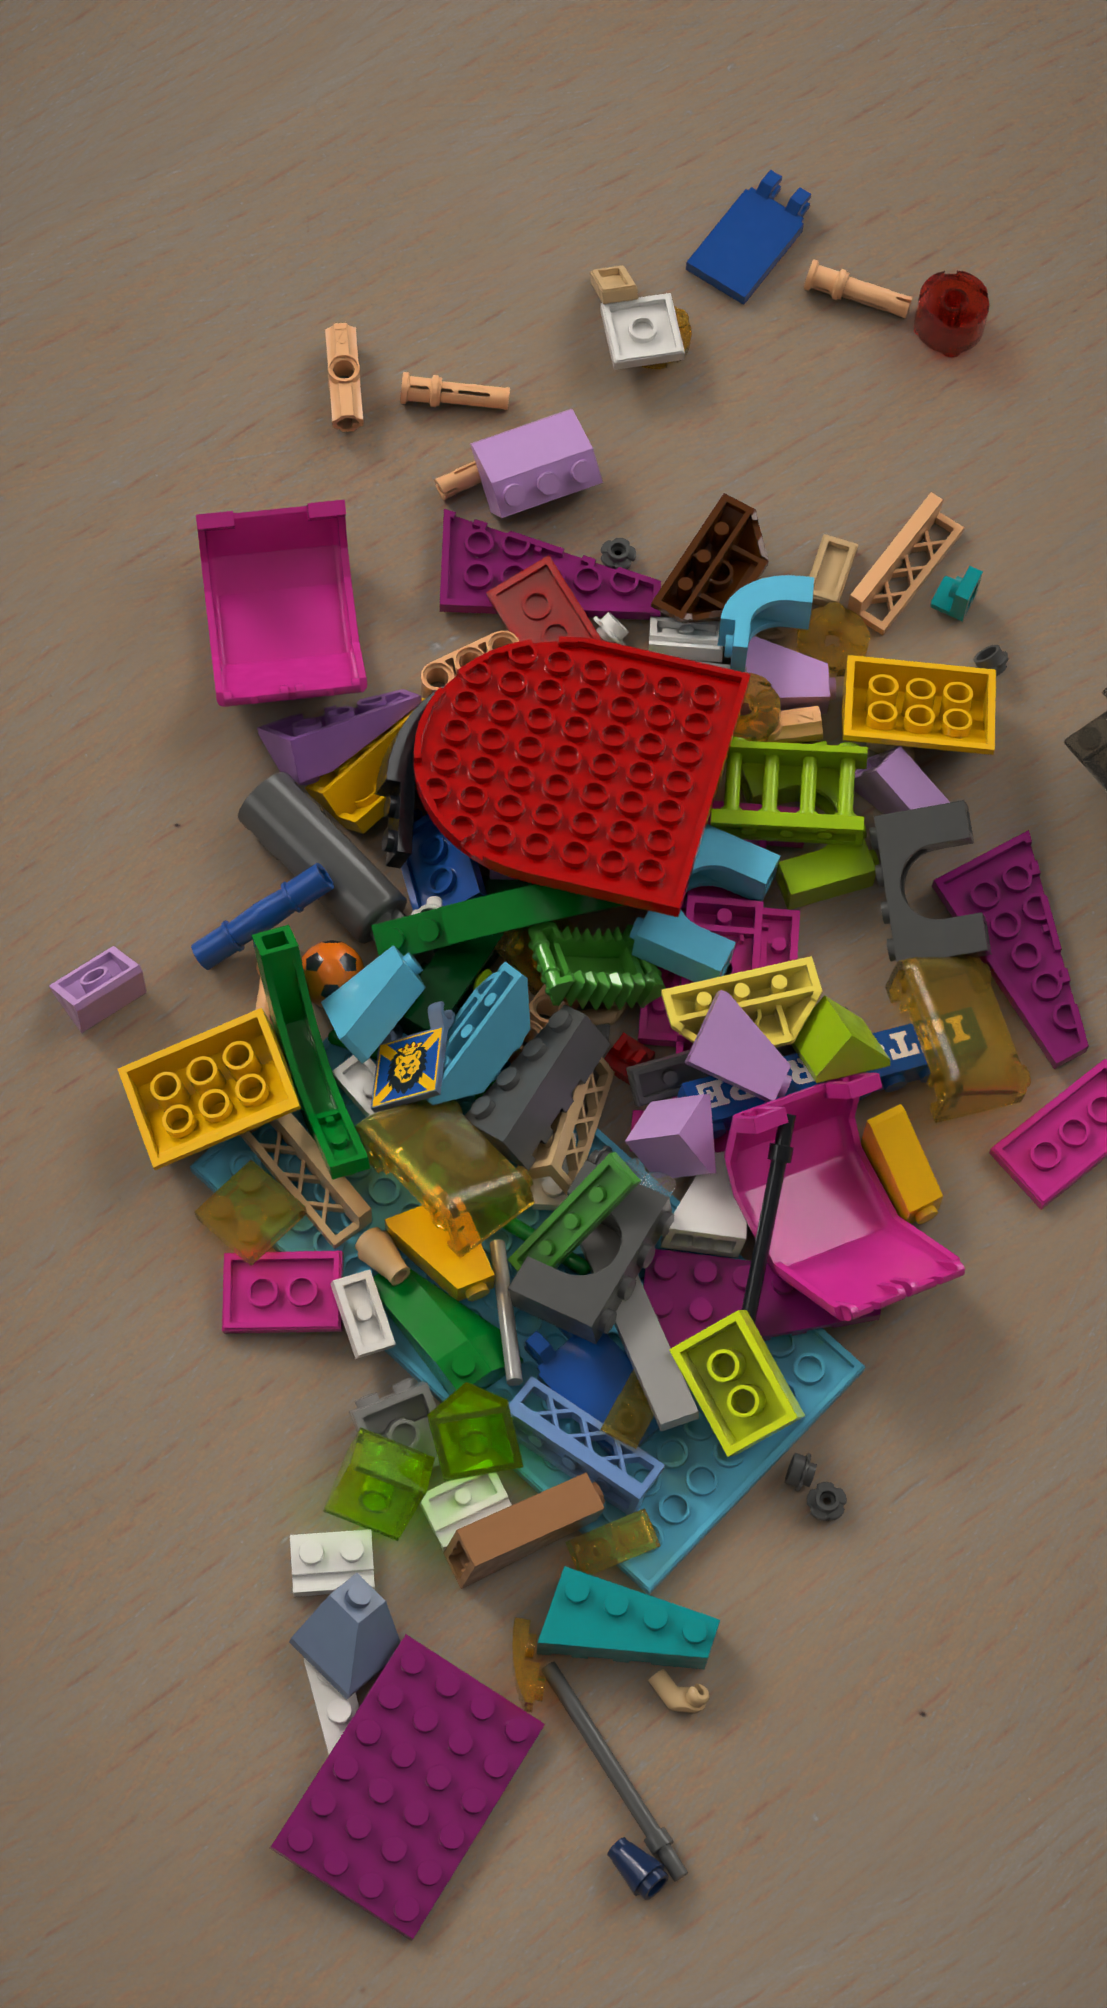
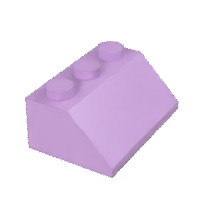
[470,409,603,518]

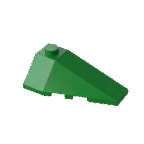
[373,1269,524,1408]

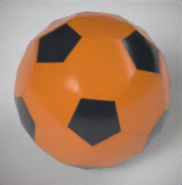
[301,940,365,1008]

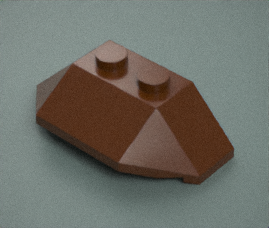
[651,493,769,623]

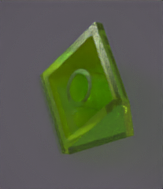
[428,1382,524,1482]

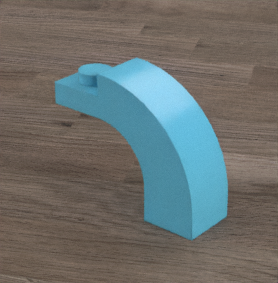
[718,575,814,672]

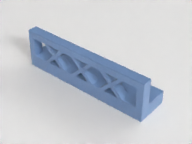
[499,1376,665,1518]

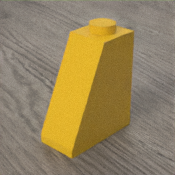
[861,1104,943,1224]
[385,1191,495,1301]

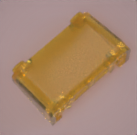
[885,957,1031,1123]
[355,1099,535,1258]

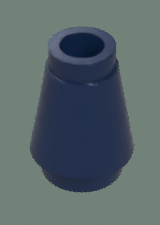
[607,1837,669,1900]

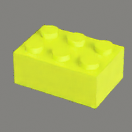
[669,1310,805,1457]

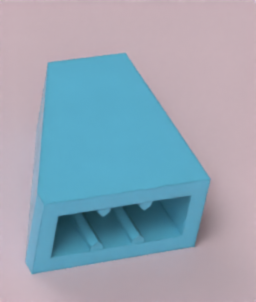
[321,945,426,1064]

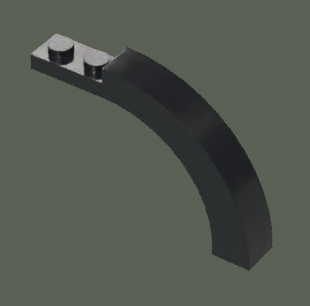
[375,685,445,869]

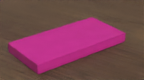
[989,1059,1107,1210]

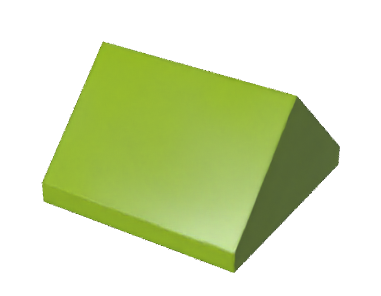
[791,995,890,1083]

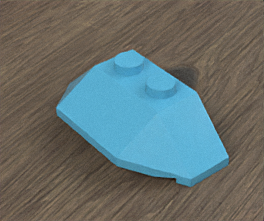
[426,962,531,1105]

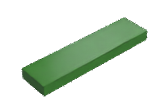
[507,1152,641,1272]

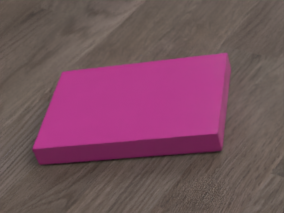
[222,1251,344,1334]

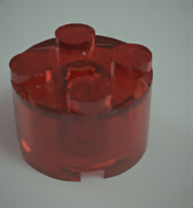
[914,271,990,358]

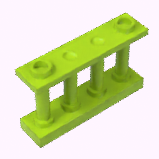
[711,737,868,845]

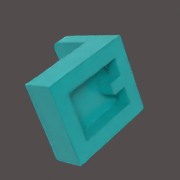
[930,566,983,622]

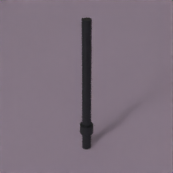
[741,1114,796,1324]

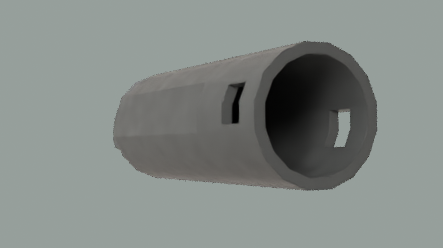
[238,772,407,944]

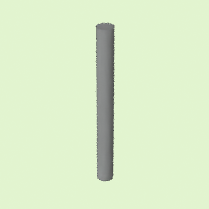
[489,1239,523,1386]

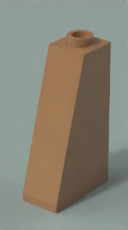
[443,1472,605,1589]

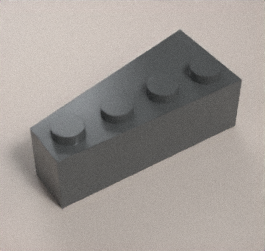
[462,1004,610,1171]

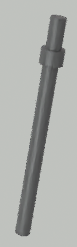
[541,1661,688,1882]

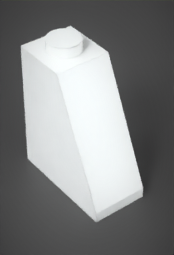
[660,1152,747,1258]

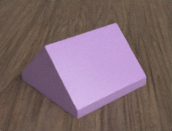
[49,946,146,1033]
[625,1094,716,1180]

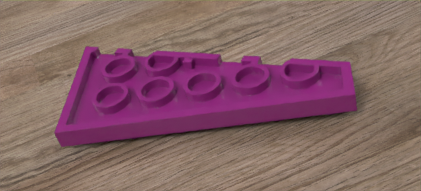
[439,509,661,620]
[932,830,1089,1069]
[643,1249,881,1348]

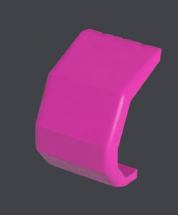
[196,500,367,707]
[724,1072,965,1321]

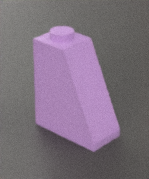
[740,636,836,715]
[854,746,950,814]
[685,990,792,1102]

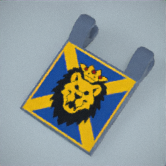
[371,1001,455,1113]

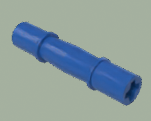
[191,863,334,970]

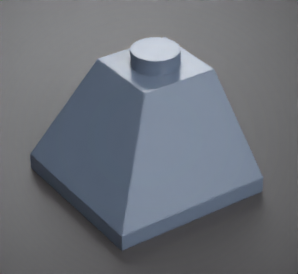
[289,1573,400,1700]

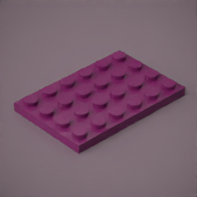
[270,1634,545,1941]

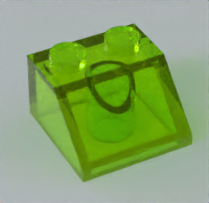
[323,1427,435,1541]

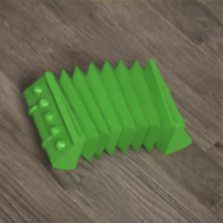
[527,922,666,1010]

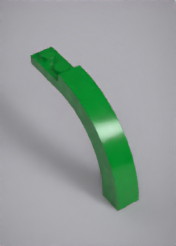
[371,884,626,956]
[252,925,370,1180]

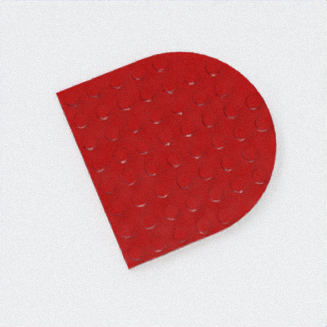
[414,636,751,917]

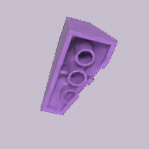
[257,689,422,785]

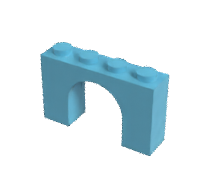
[630,824,781,982]

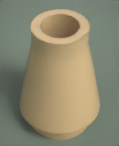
[355,1227,410,1285]

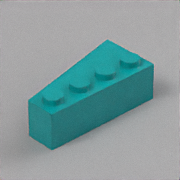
[536,1566,720,1670]

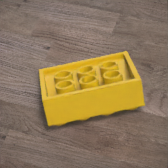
[841,655,996,755]
[118,1008,301,1170]

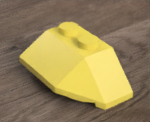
[661,956,822,1048]

